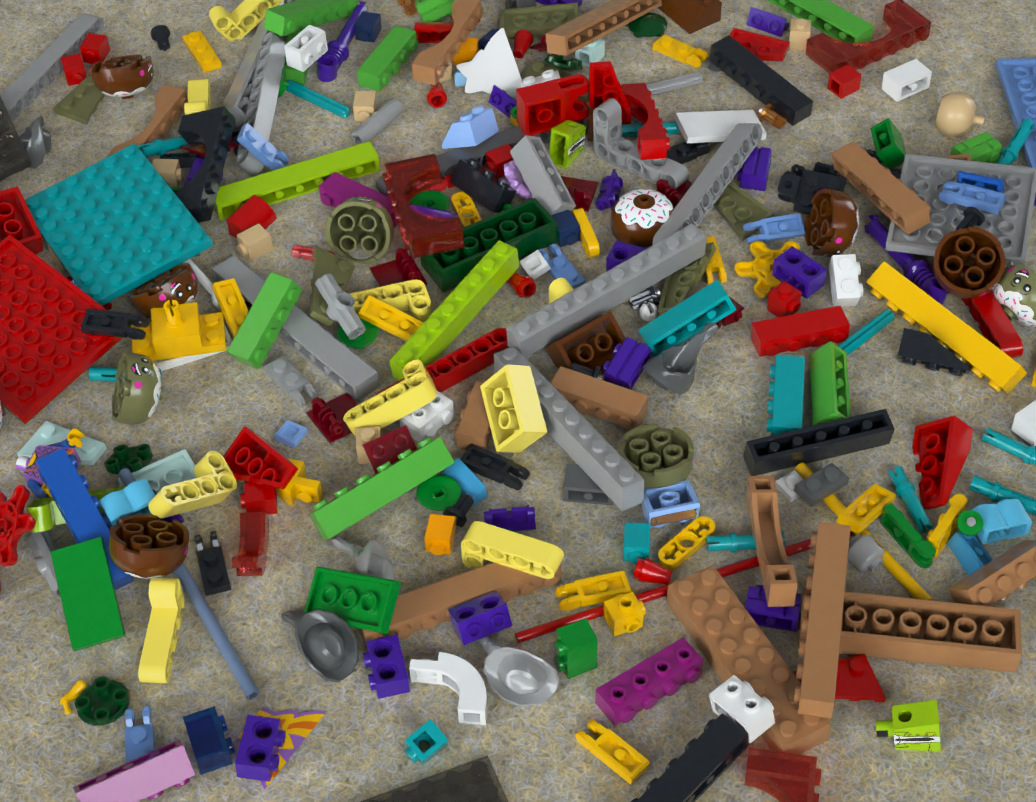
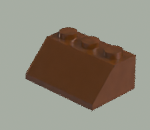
[658,0,722,34]
[545,311,625,371]

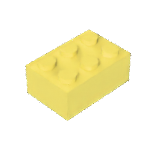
[480,365,547,453]

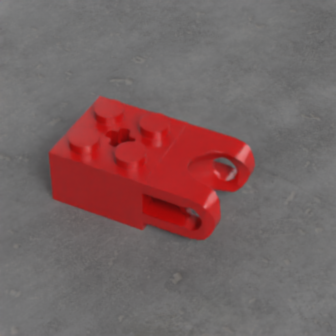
[516,74,589,136]

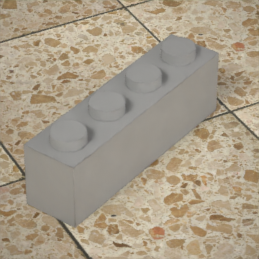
[510,135,576,215]

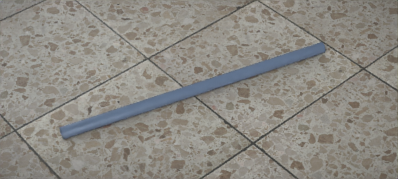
[118,468,259,700]

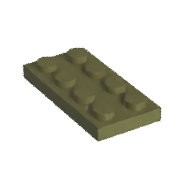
[500,2,579,39]

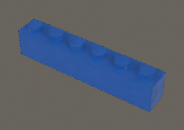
[36,447,134,590]

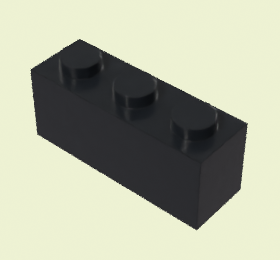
[450,158,517,213]

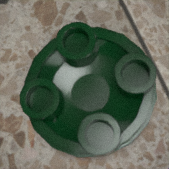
[628,12,667,38]
[544,54,583,71]
[104,444,153,475]
[74,676,130,726]

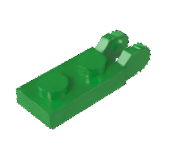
[880,503,936,568]

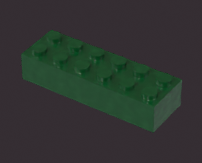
[420,198,558,292]

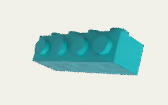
[638,280,736,356]
[766,355,805,435]

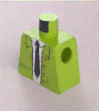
[549,120,587,169]
[876,700,941,752]

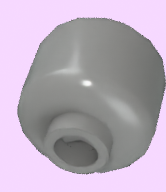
[848,534,885,572]

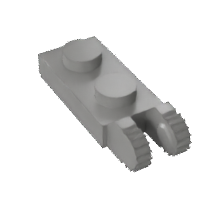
[264,356,318,407]

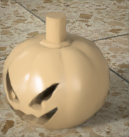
[936,92,986,138]

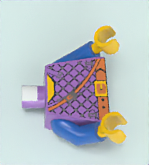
[16,428,85,499]

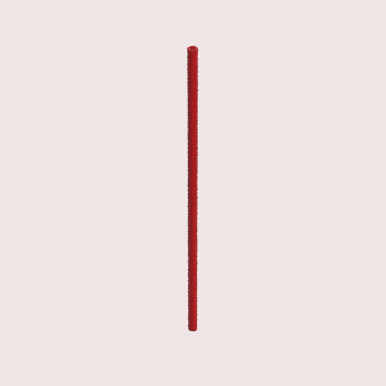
[515,531,853,643]

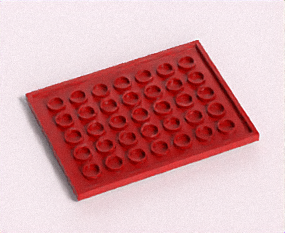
[0,235,123,424]

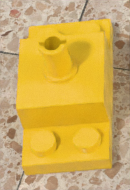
[131,300,227,361]

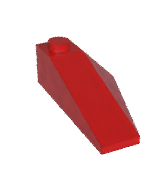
[588,61,631,124]
[912,415,973,510]
[223,426,298,490]

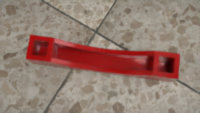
[621,83,670,160]

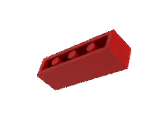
[751,306,850,357]

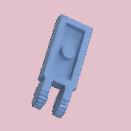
[237,123,289,170]
[938,181,1006,215]
[743,213,806,244]
[538,243,586,289]
[125,705,155,763]

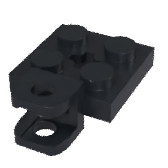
[778,169,847,215]

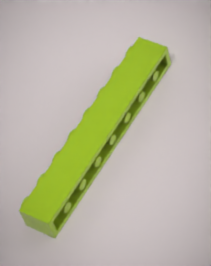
[214,141,380,221]
[389,240,519,381]

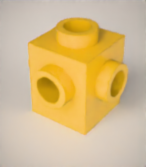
[603,592,646,637]

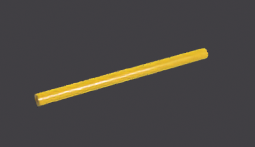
[795,462,933,601]

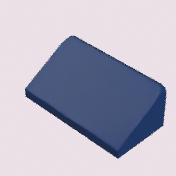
[957,171,1005,193]

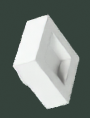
[520,250,551,280]
[775,470,804,502]

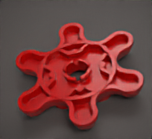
[0,485,36,567]

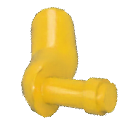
[60,680,87,715]

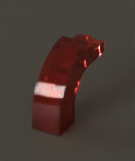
[232,511,269,576]

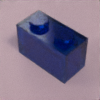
[183,706,235,775]

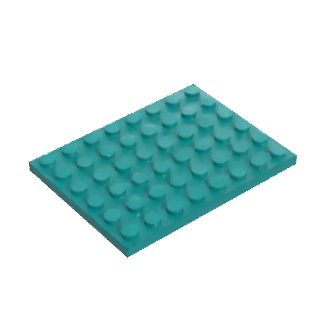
[25,143,214,306]

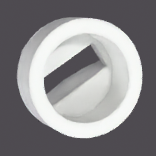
[639,302,658,321]

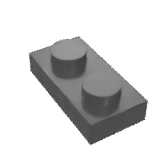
[794,463,849,506]

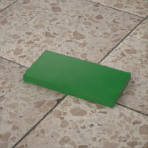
[50,537,126,651]
[303,566,401,635]

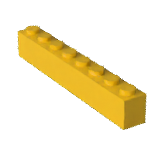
[866,261,1027,394]

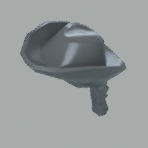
[0,116,52,169]
[643,322,718,395]
[282,609,359,682]

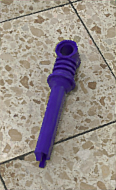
[317,1,367,82]
[864,215,948,305]

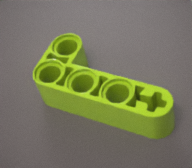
[26,486,127,532]

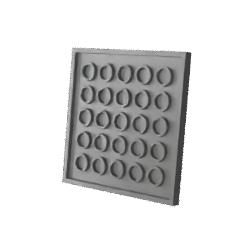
[886,154,1036,266]

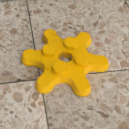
[734,241,800,298]

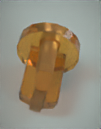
[398,0,417,16]
[758,103,787,129]

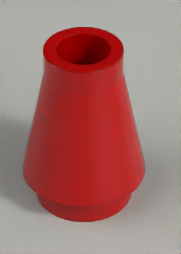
[513,29,534,59]
[427,82,447,108]
[506,272,536,298]
[633,557,673,585]

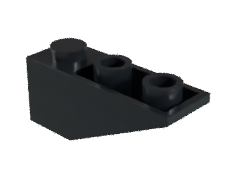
[898,328,969,377]

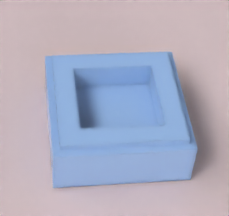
[274,420,308,448]

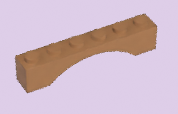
[412,0,483,85]
[106,84,188,159]
[746,476,798,607]

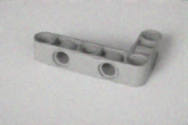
[593,98,689,189]

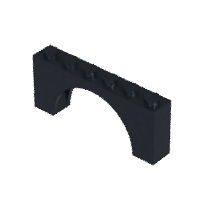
[175,106,236,223]

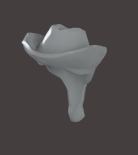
[332,537,396,580]
[478,636,560,707]

